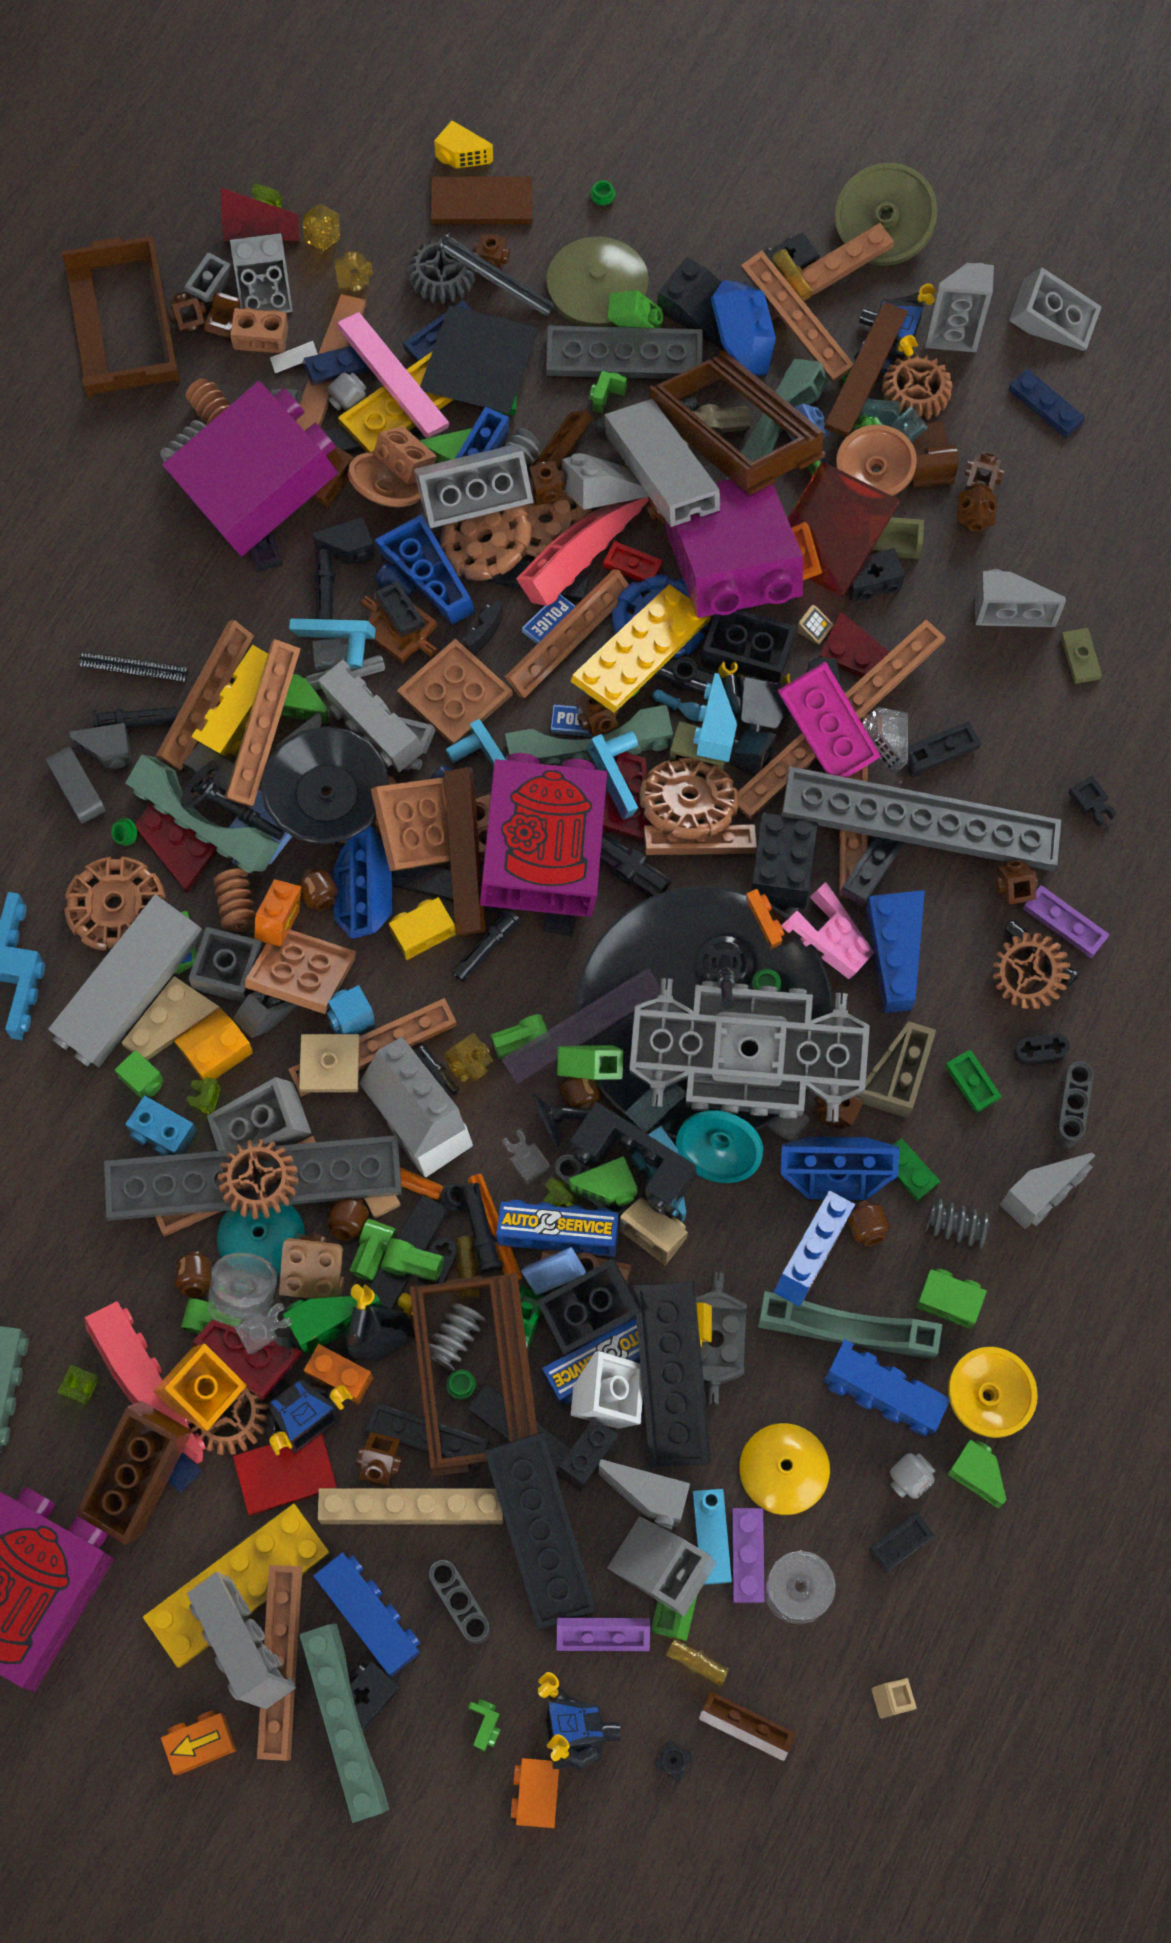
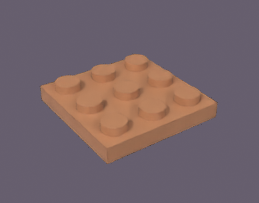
[397,639,513,745]
[371,777,451,871]
[245,930,356,1014]

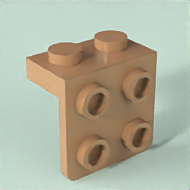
[279,1238,344,1299]

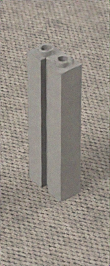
[604,399,720,527]
[48,894,204,1068]

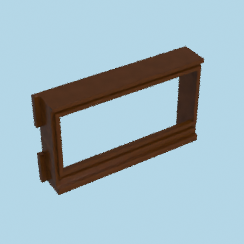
[61,236,180,398]
[649,351,825,496]
[410,1273,537,1477]

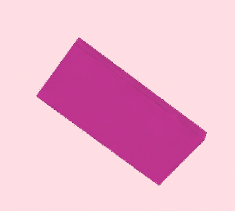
[777,661,881,778]

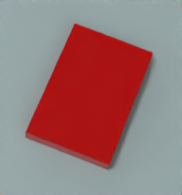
[233,1434,337,1516]

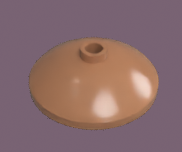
[837,425,917,499]
[348,453,421,507]

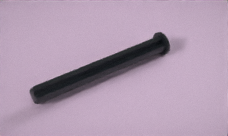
[438,233,555,316]

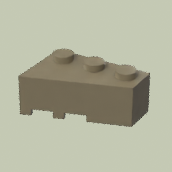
[856,1021,936,1118]

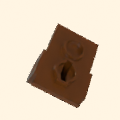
[902,421,959,488]

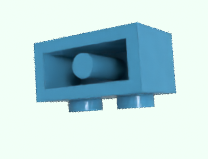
[327,985,376,1036]
[125,1095,197,1156]

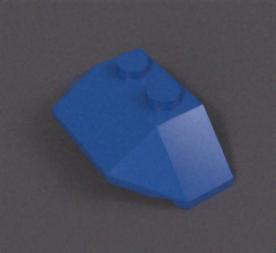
[711,280,776,377]
[334,826,392,939]
[780,1136,899,1200]

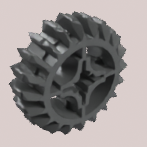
[407,237,476,305]

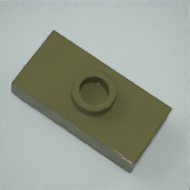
[1060,628,1102,684]

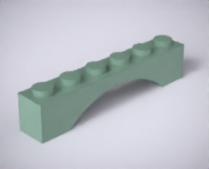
[726,359,829,480]
[505,705,673,766]
[126,755,280,873]
[758,1291,942,1360]
[300,1623,389,1823]

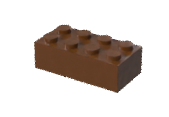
[75,1401,192,1545]

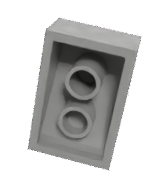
[1009,267,1101,351]
[562,453,649,510]
[975,569,1066,627]
[207,1077,312,1151]
[598,1459,690,1530]

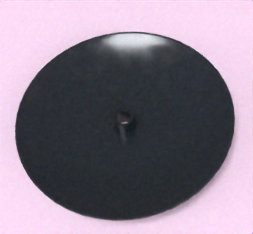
[575,886,834,1139]

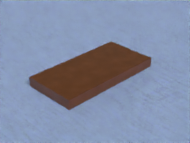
[431,176,532,224]

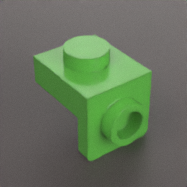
[589,371,627,413]
[468,1699,501,1752]

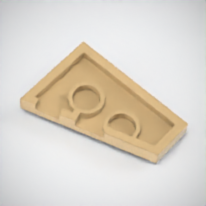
[122,976,220,1060]

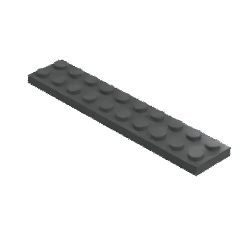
[781,767,1061,871]
[104,1135,402,1221]

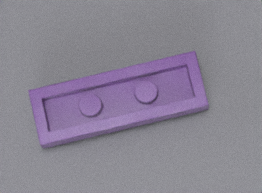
[1023,885,1110,959]
[732,1508,765,1603]
[557,1618,650,1651]

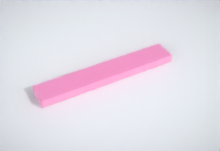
[337,312,449,439]

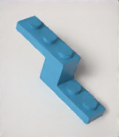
[0,892,45,1040]

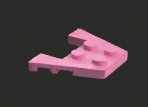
[781,882,874,979]

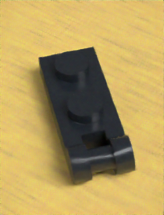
[899,721,981,777]

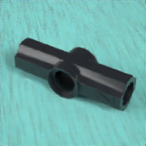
[653,657,724,695]
[600,833,671,897]

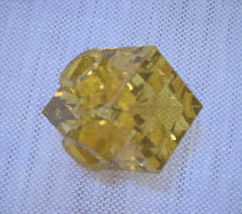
[303,203,340,251]
[334,251,373,291]
[443,1032,494,1083]

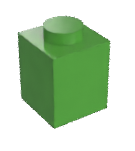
[115,1050,164,1099]

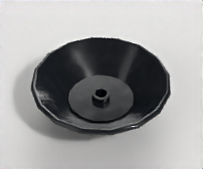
[260,726,389,845]

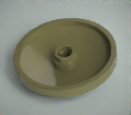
[835,163,938,266]
[547,236,649,327]

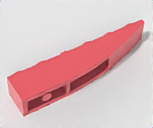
[516,497,649,606]
[85,1301,205,1464]

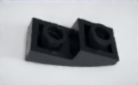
[463,600,503,655]

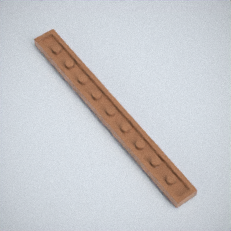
[731,620,946,820]

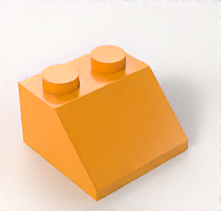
[173,1008,253,1086]
[153,1344,247,1431]

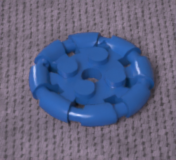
[612,575,709,658]

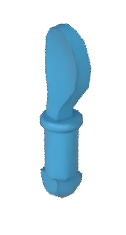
[652,689,701,722]

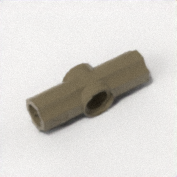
[692,404,750,436]

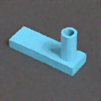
[289,619,376,669]
[445,719,506,769]
[586,731,638,820]
[693,1489,732,1585]

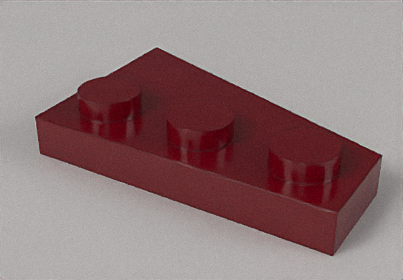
[221,188,300,241]
[819,612,894,691]
[603,752,649,842]
[135,804,218,893]
[193,1319,302,1400]

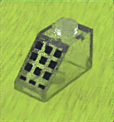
[864,707,908,773]

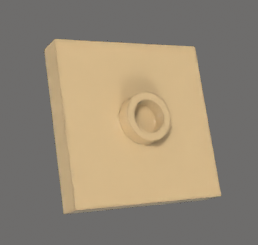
[299,1034,360,1092]

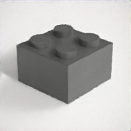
[189,927,263,1003]

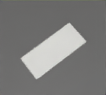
[270,341,318,373]

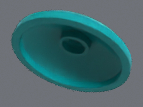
[676,1111,763,1183]
[217,1205,305,1282]

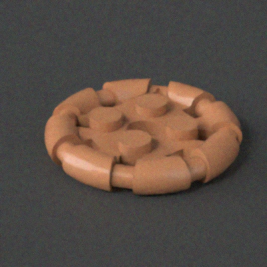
[499,489,593,559]
[440,506,532,581]
[639,757,739,839]
[64,856,165,952]

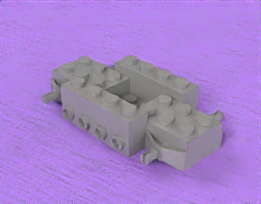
[630,978,870,1122]

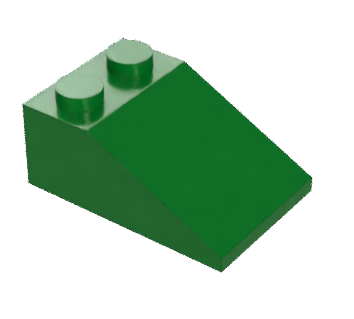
[283,1294,382,1357]

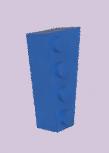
[375,515,475,625]
[865,890,925,1013]
[824,1339,950,1437]

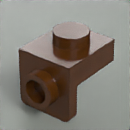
[204,292,240,338]

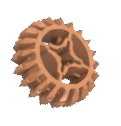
[882,353,953,422]
[993,933,1070,1009]
[218,1139,299,1219]
[191,1387,268,1455]

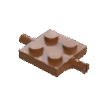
[361,596,438,664]

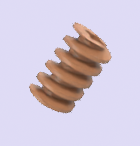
[185,378,230,426]
[214,869,255,932]

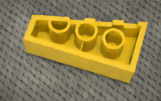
[191,645,268,760]

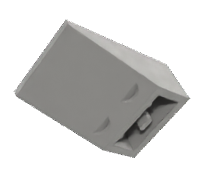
[230,233,293,313]
[1000,1153,1095,1229]
[607,1516,716,1617]

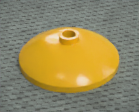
[948,1347,1038,1438]
[739,1423,830,1515]

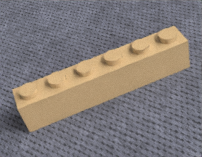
[318,1489,503,1524]

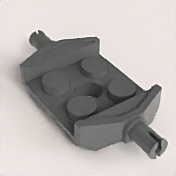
[696,1272,747,1405]

